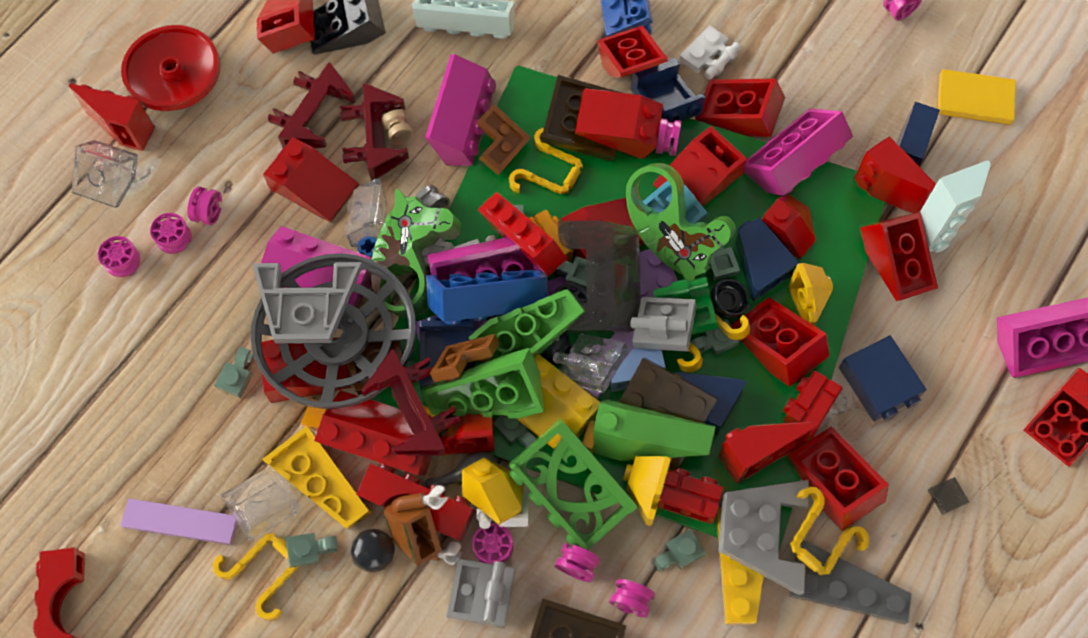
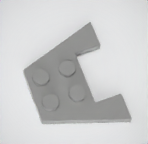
[252,262,363,343]
[719,480,808,595]

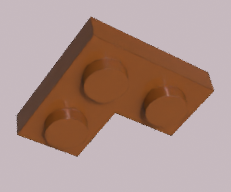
[476,104,531,175]
[430,334,499,383]

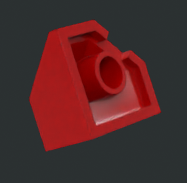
[762,194,816,260]
[440,414,495,455]

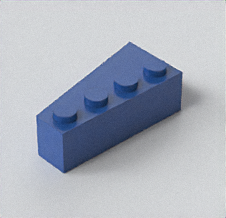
[426,270,548,324]

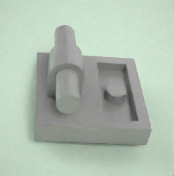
[631,297,697,351]
[447,559,515,628]

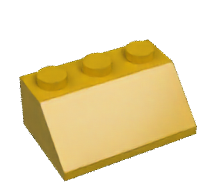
[517,354,600,449]

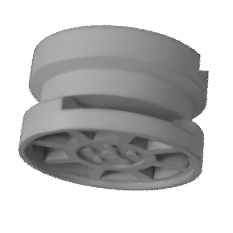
[415,185,450,208]

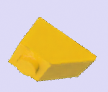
[788,263,833,326]
[623,457,671,526]
[462,458,524,525]

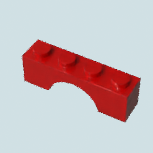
[478,192,567,277]
[356,463,476,542]
[33,547,85,638]

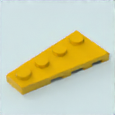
[262,425,371,530]
[716,507,763,625]

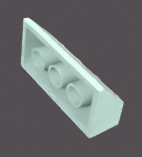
[412,0,515,38]
[920,160,991,253]

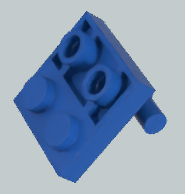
[601,0,653,37]

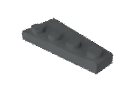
[789,540,912,624]

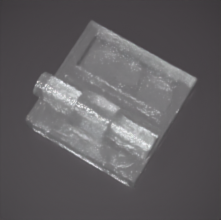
[553,334,629,393]

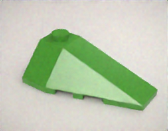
[469,289,585,362]
[421,348,545,419]
[593,399,716,461]

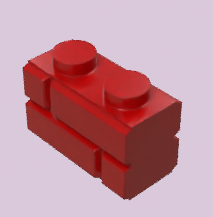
[783,371,843,439]
[657,468,723,524]

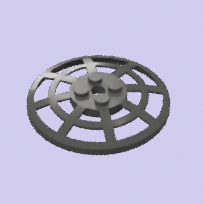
[251,253,416,409]

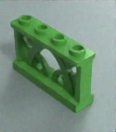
[509,418,638,551]

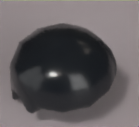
[710,279,750,319]
[350,529,395,573]

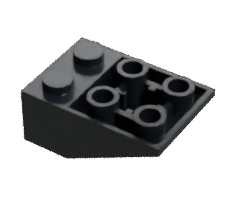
[310,0,386,55]

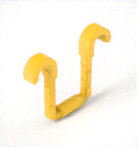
[509,128,583,195]
[677,314,750,373]
[790,487,869,575]
[213,533,300,621]

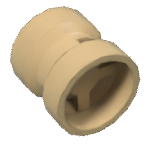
[382,110,413,145]

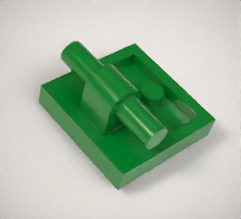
[653,277,718,335]

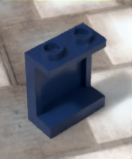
[631,58,706,122]
[419,317,475,390]

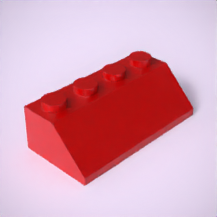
[314,390,440,476]

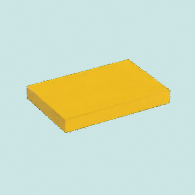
[937,69,1016,125]

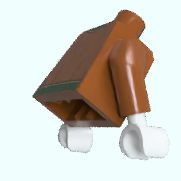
[384,486,462,566]

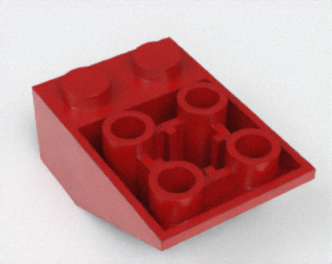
[257,0,314,54]
[69,83,155,151]
[653,126,747,206]
[1023,368,1088,467]

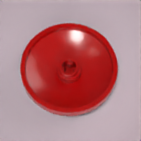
[121,25,221,111]

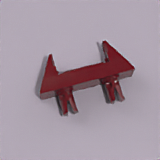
[268,62,356,149]
[340,84,409,181]
[362,349,461,456]

